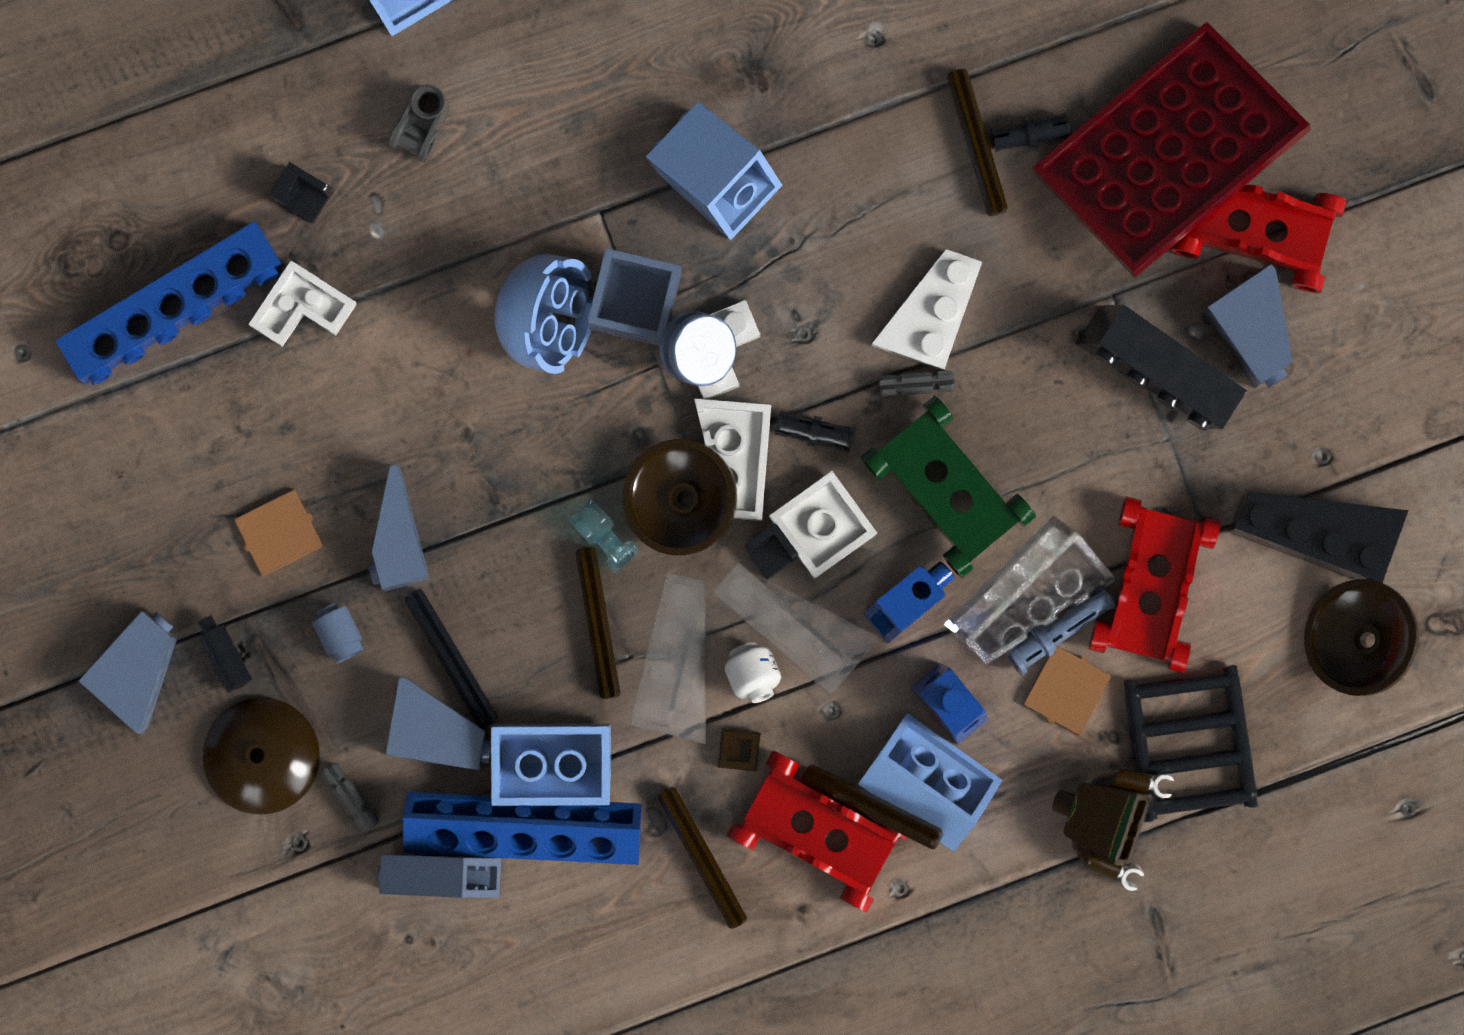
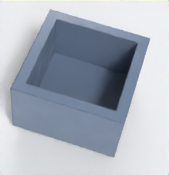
[587,248,682,346]

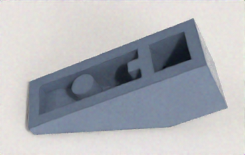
[368,465,430,592]

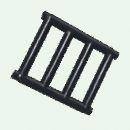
[1123,665,1258,822]

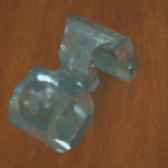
[568,499,640,575]

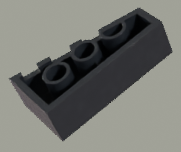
[1076,304,1247,431]
[1229,492,1409,583]

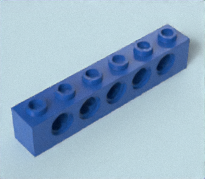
[55,221,284,385]
[403,792,642,865]

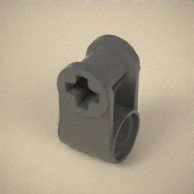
[389,84,449,163]

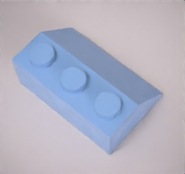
[858,713,1003,852]
[491,723,611,806]

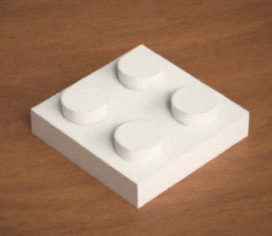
[769,471,878,580]

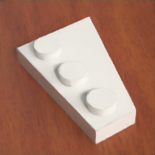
[871,249,982,371]
[694,399,771,521]

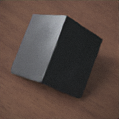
[269,162,333,223]
[744,523,799,580]

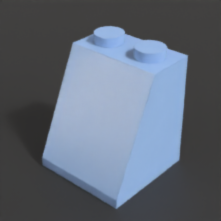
[646,101,782,240]

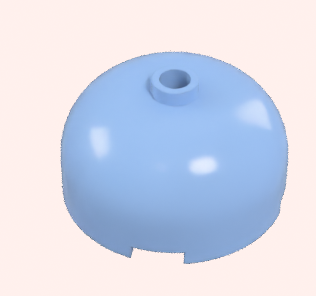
[495,254,593,374]

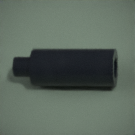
[198,615,253,693]

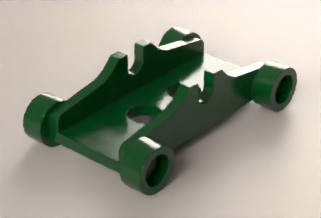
[860,395,1036,579]

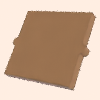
[234,489,324,577]
[1023,646,1112,736]

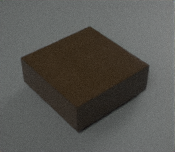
[718,729,761,772]

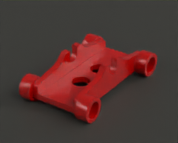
[1169,184,1346,294]
[1089,496,1221,673]
[726,750,907,913]

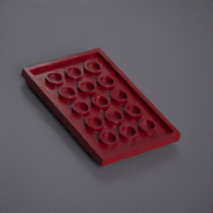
[1033,22,1310,278]

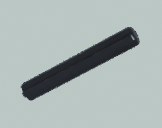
[405,589,498,728]

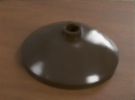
[623,439,737,556]
[1304,579,1419,696]
[203,698,320,815]

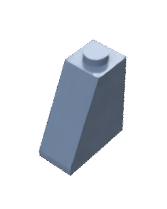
[1203,264,1293,388]
[79,611,177,734]
[386,678,491,771]
[377,855,501,898]

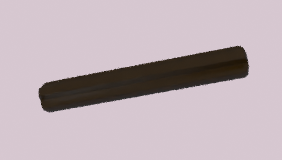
[947,68,1008,216]
[575,547,620,699]
[802,764,943,849]
[658,787,747,929]

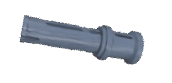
[1002,587,1115,676]

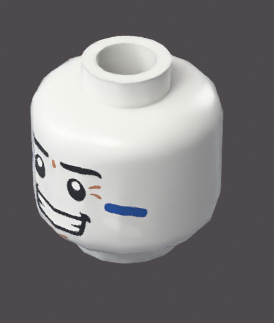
[724,642,781,703]

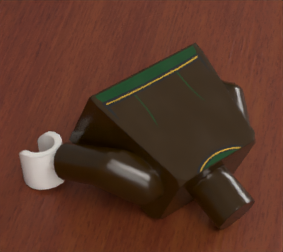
[1052,769,1174,891]

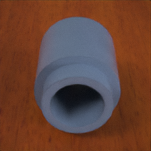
[312,603,364,664]

